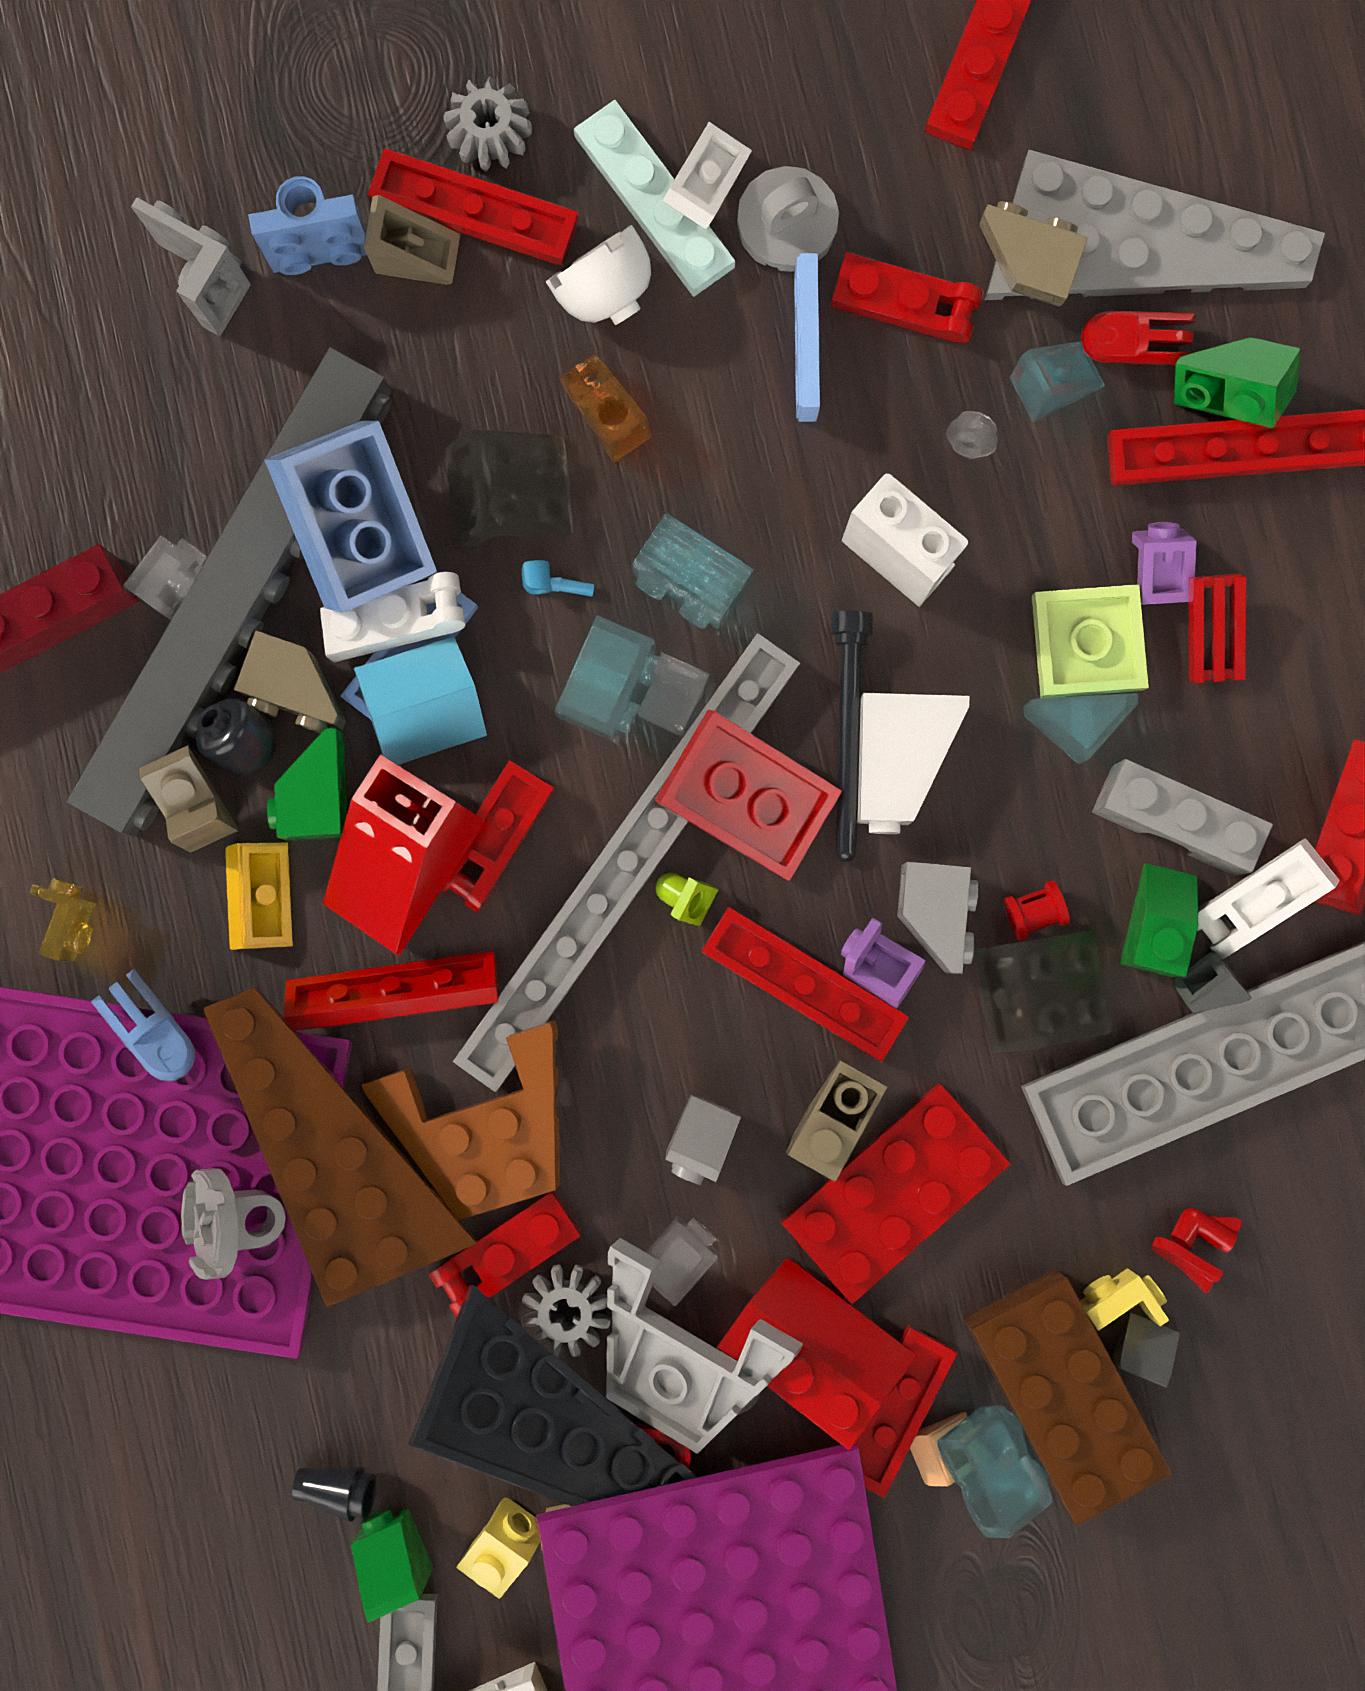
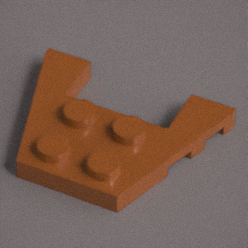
[362,1020,560,1220]

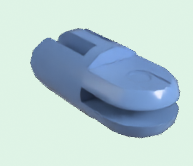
[91,969,195,1081]

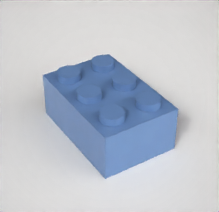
[264,421,437,613]

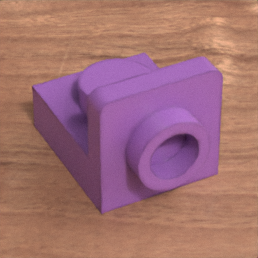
[1132,522,1197,605]

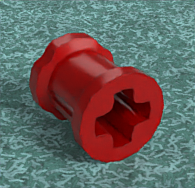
[1003,880,1070,941]

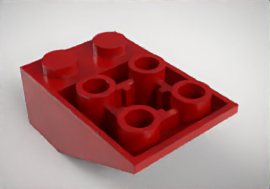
[323,755,485,956]

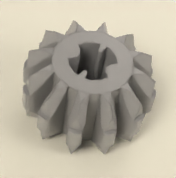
[444,76,532,172]
[521,1265,611,1357]

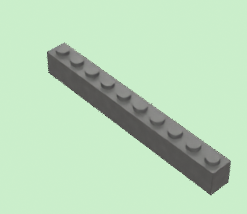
[66,347,392,837]

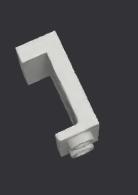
[842,474,968,607]

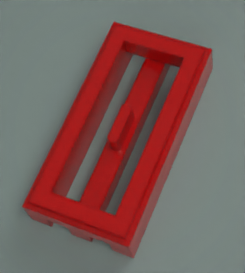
[1189,574,1246,683]

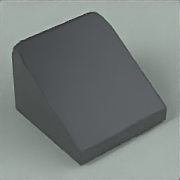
[1172,951,1252,1013]
[1111,1311,1180,1388]

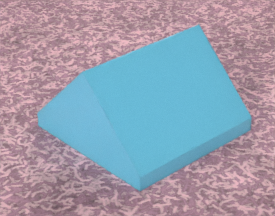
[354,636,487,765]

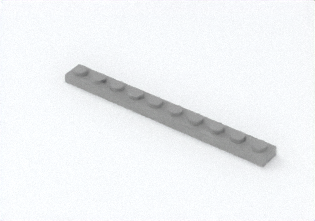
[453,633,800,1092]

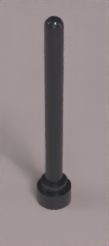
[831,610,873,862]

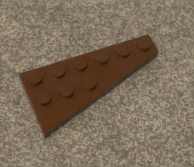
[203,986,477,1307]

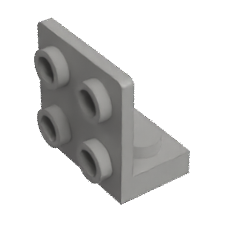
[131,198,251,336]

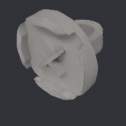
[737,166,839,272]
[181,1168,286,1280]

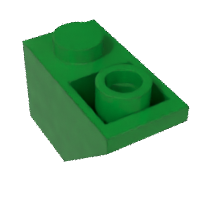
[1174,337,1301,428]

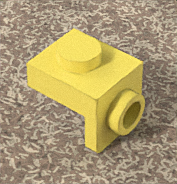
[1080,1268,1169,1331]
[456,1497,540,1599]

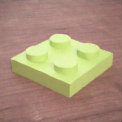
[1032,584,1149,698]

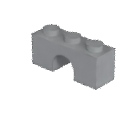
[1092,759,1273,876]

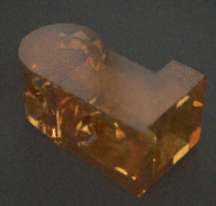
[559,354,652,463]

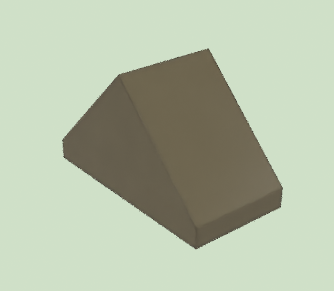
[364,195,461,285]

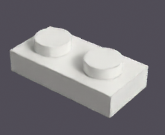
[662,122,752,229]

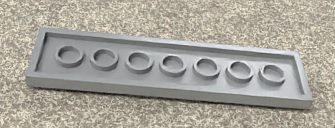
[1021,941,1365,1186]

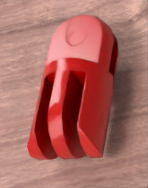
[1081,311,1195,365]

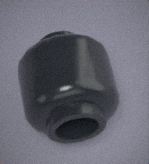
[196,698,276,776]

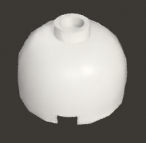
[546,225,651,325]

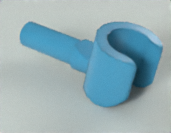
[521,560,594,597]

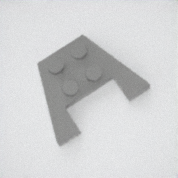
[606,1238,803,1454]

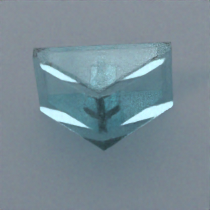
[1010,341,1105,422]
[1023,693,1139,765]

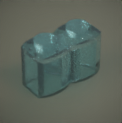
[937,1406,1052,1538]

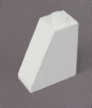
[857,693,969,834]

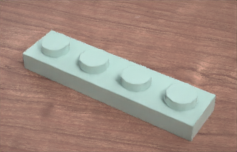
[574,100,735,297]

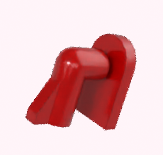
[1151,1208,1243,1293]

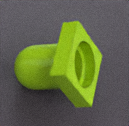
[655,872,719,926]

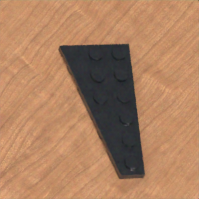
[408,1285,698,1506]

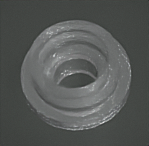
[946,411,998,459]

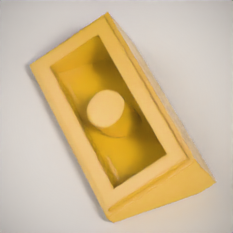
[225,842,293,950]

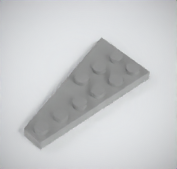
[985,150,1325,300]

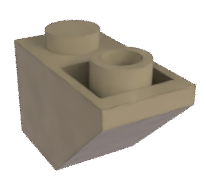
[979,201,1088,307]
[234,631,346,733]
[785,1060,887,1182]

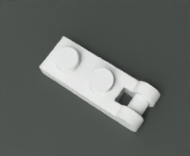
[320,572,465,662]
[1197,838,1340,960]

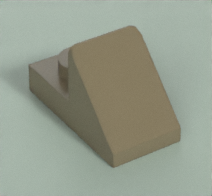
[139,746,238,853]

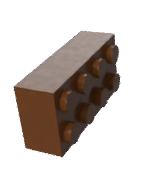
[963,1269,1172,1526]

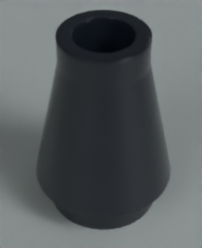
[292,1467,377,1522]

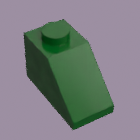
[267,728,348,841]
[1120,863,1198,977]
[351,1508,434,1623]

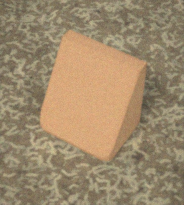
[910,1412,986,1486]

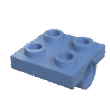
[248,176,367,275]

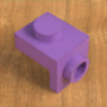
[841,918,926,1009]

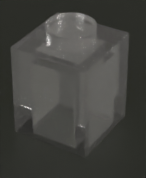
[646,1216,718,1306]

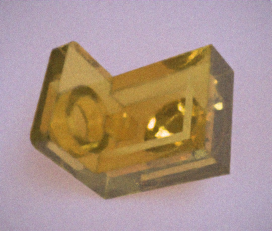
[29,878,96,962]

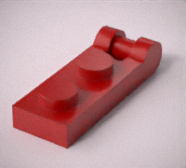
[830,252,983,343]
[441,760,555,913]
[428,1191,582,1318]

